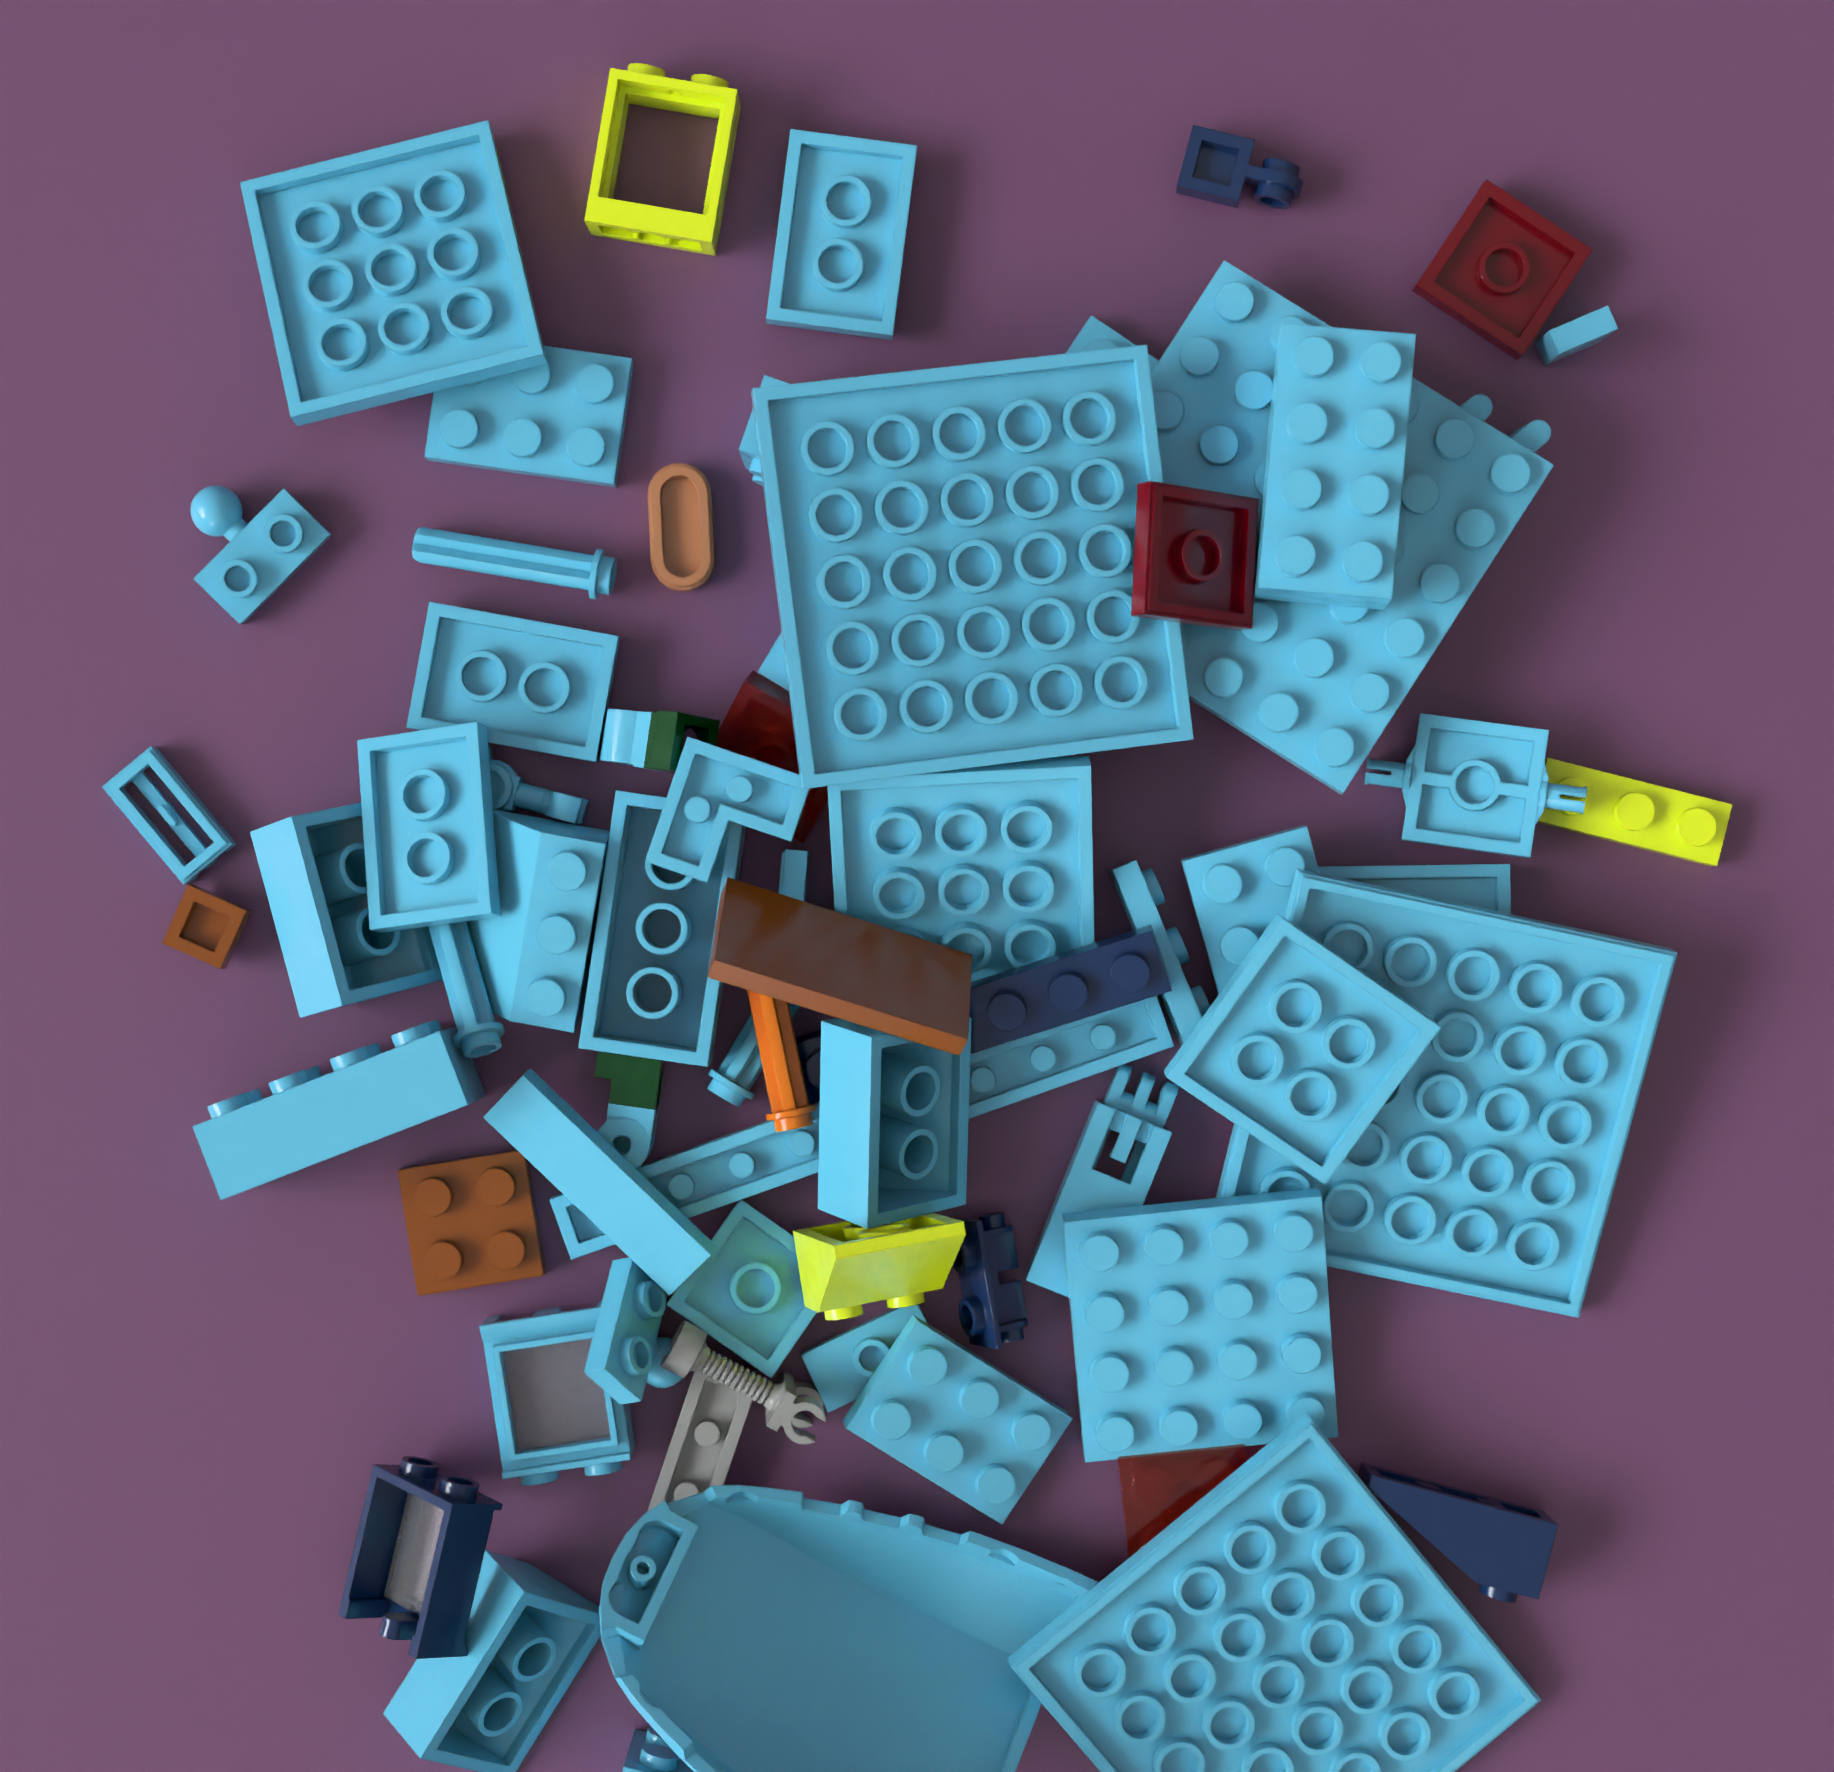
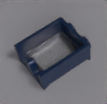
[338,1456,503,1659]

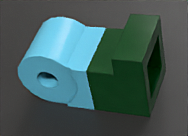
[599,709,720,774]
[594,1051,666,1169]

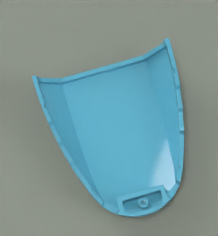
[599,1485,1099,1772]

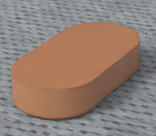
[648,463,716,592]

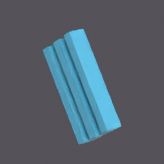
[102,746,237,885]

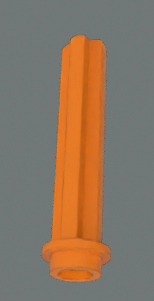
[746,990,817,1132]

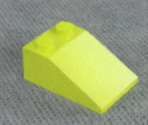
[793,1213,966,1320]

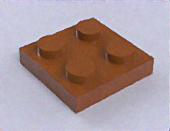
[397,1149,547,1296]

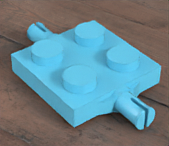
[1364,713,1587,858]

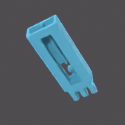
[1024,1064,1179,1298]

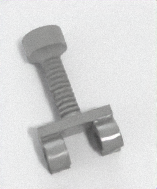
[660,1320,826,1445]

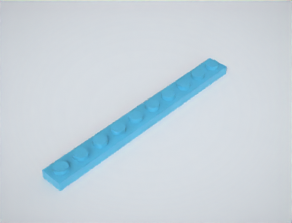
[550,996,1174,1260]

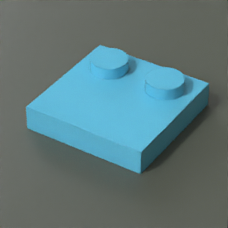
[666,1200,817,1378]

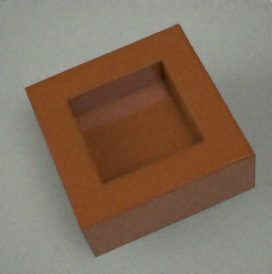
[162,884,252,969]

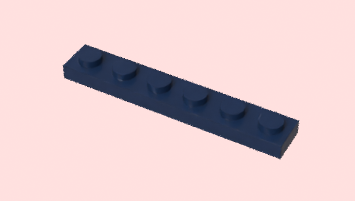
[796,925,1172,1104]

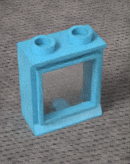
[479,1299,636,1486]

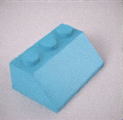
[250,803,443,1018]
[467,809,610,1033]
[818,1017,972,1229]
[383,1550,601,1772]

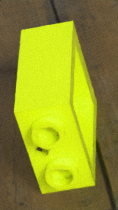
[584,63,741,256]

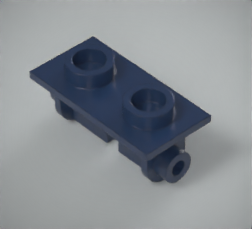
[953,1212,1029,1349]

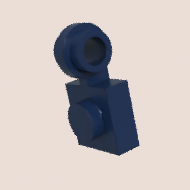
[1176,125,1303,209]

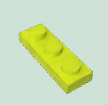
[1537,758,1733,866]

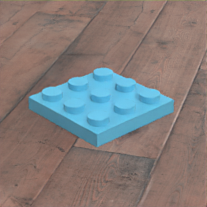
[1164,913,1441,1184]

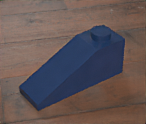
[1358,1463,1558,1603]

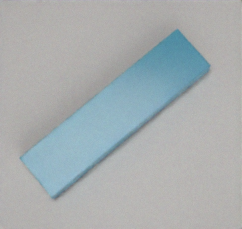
[483,1068,717,1296]

